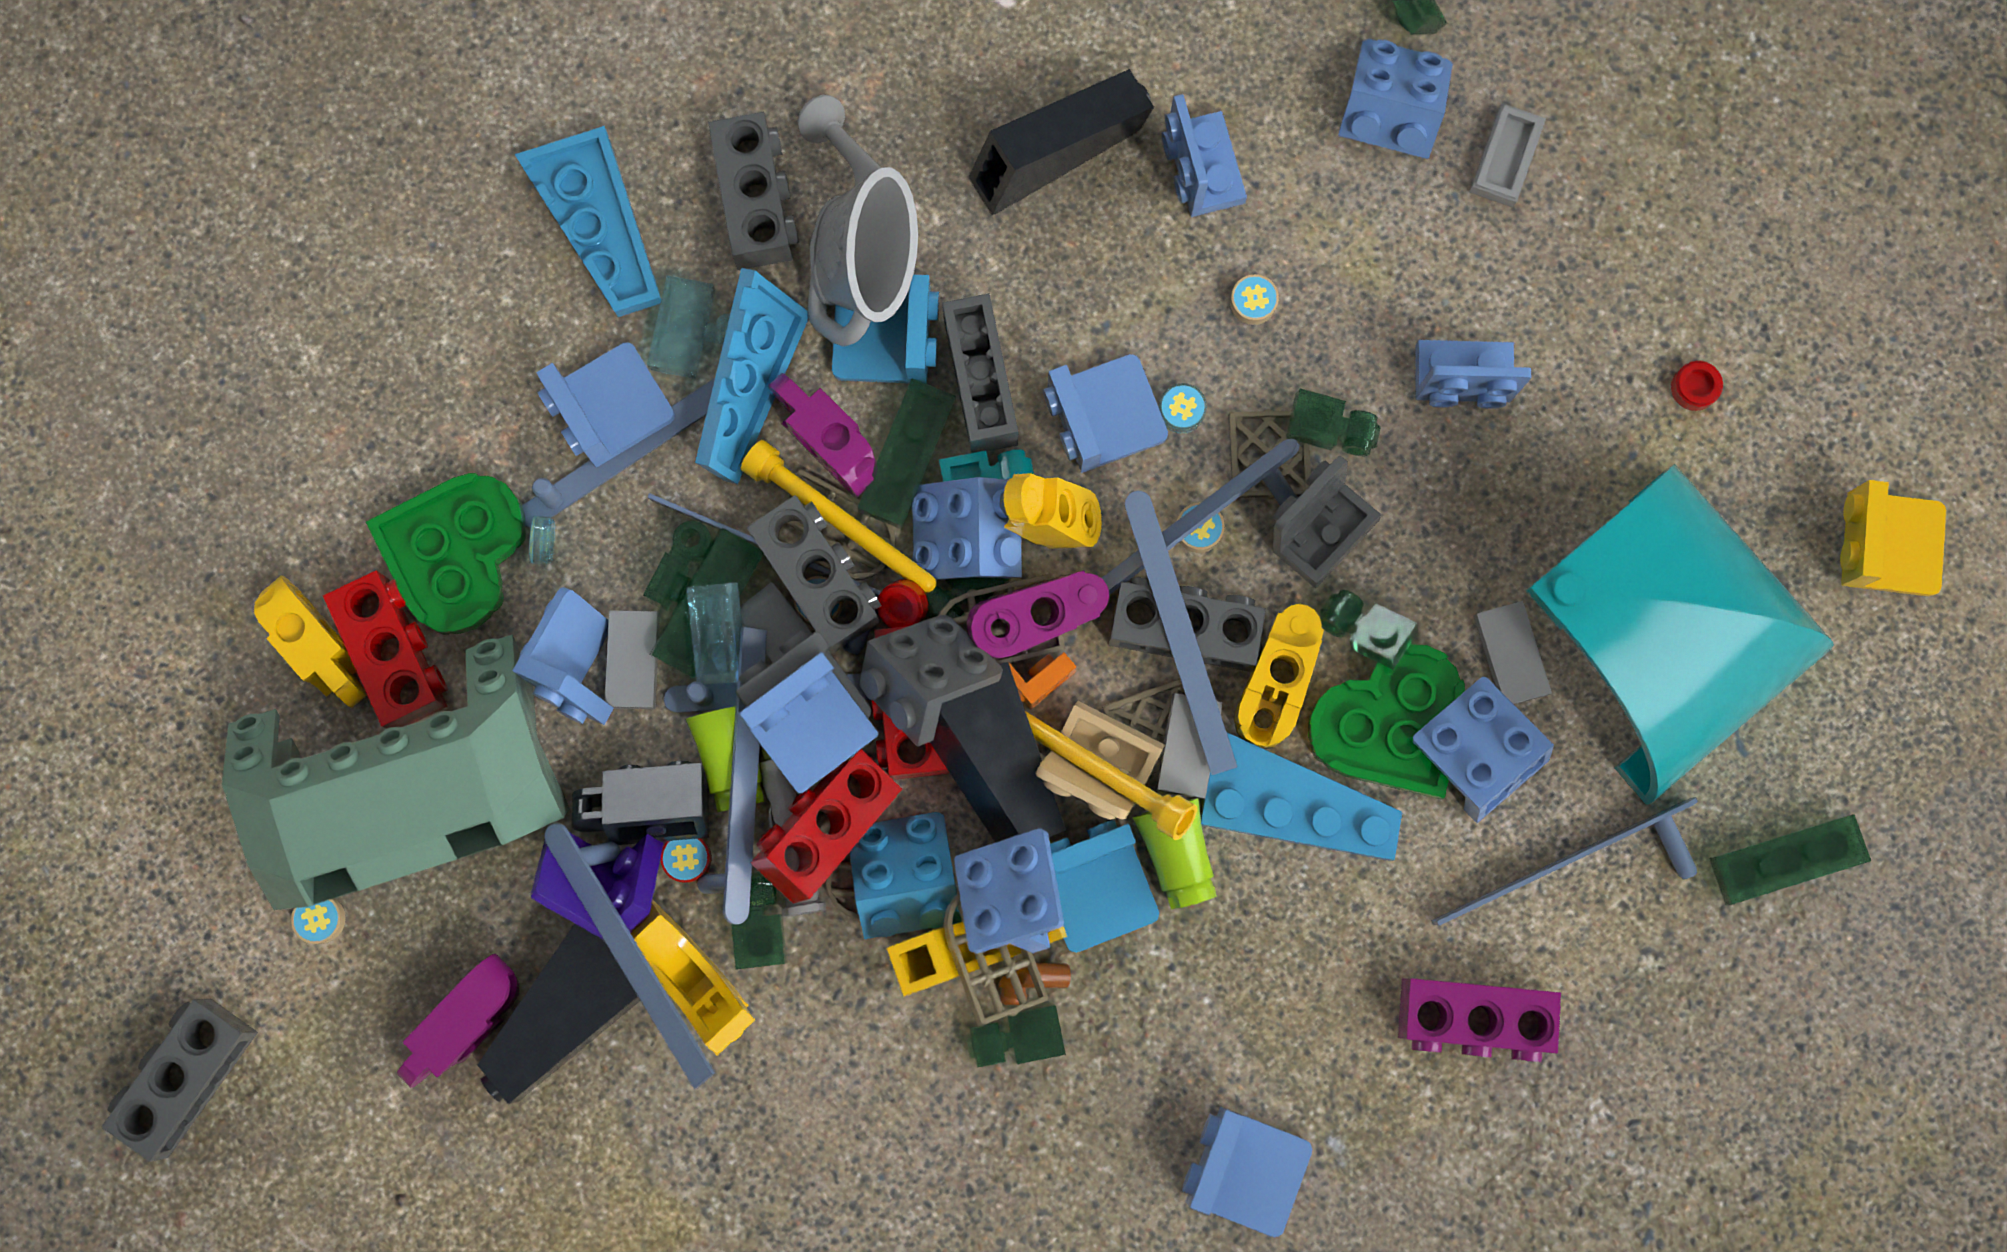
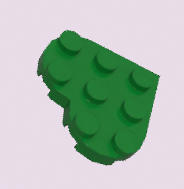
[366,473,526,635]
[1308,644,1465,800]

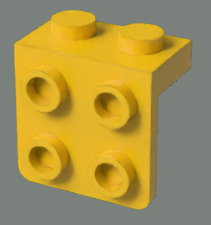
[1840,480,1946,597]

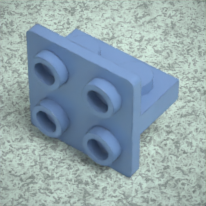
[954,828,1064,953]

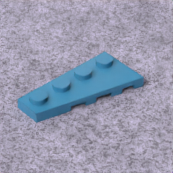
[515,126,663,317]
[695,268,809,485]
[1201,733,1402,861]

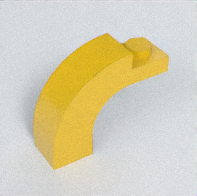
[630,899,755,1055]
[887,922,1067,997]

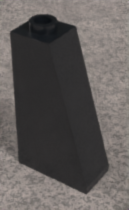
[968,69,1154,215]
[930,662,1066,843]
[477,924,641,1104]

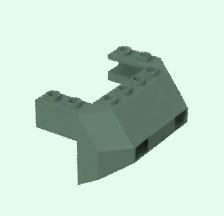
[222,635,570,910]

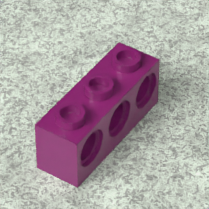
[1398,978,1561,1062]

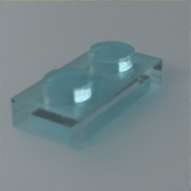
[686,582,742,684]

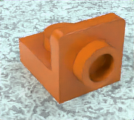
[1007,652,1077,710]

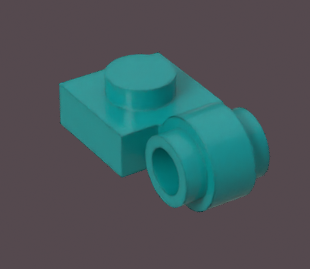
[939,450,1035,482]

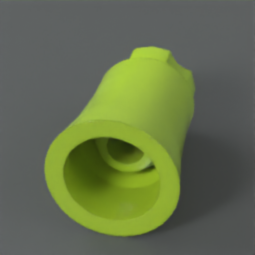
[685,706,764,813]
[1132,798,1216,910]

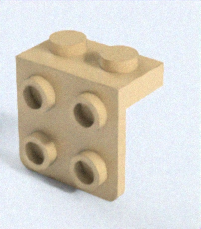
[1036,701,1165,820]

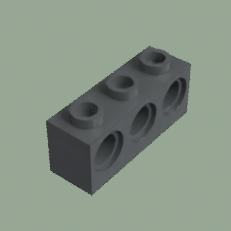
[708,111,799,270]
[942,293,1018,453]
[746,495,882,654]
[1109,577,1266,672]
[101,999,258,1162]

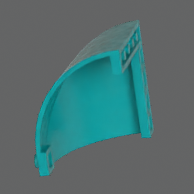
[1526,464,1834,805]

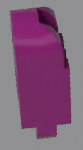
[768,373,879,498]
[967,570,1109,658]
[396,953,519,1088]

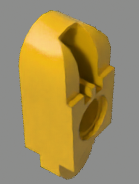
[1004,473,1102,549]
[254,575,367,708]
[1234,604,1324,749]

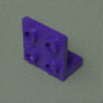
[530,832,663,940]

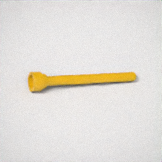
[741,439,936,593]
[1025,711,1197,840]

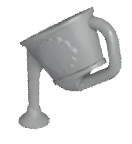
[798,95,918,346]

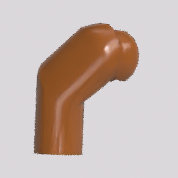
[998,963,1071,1005]

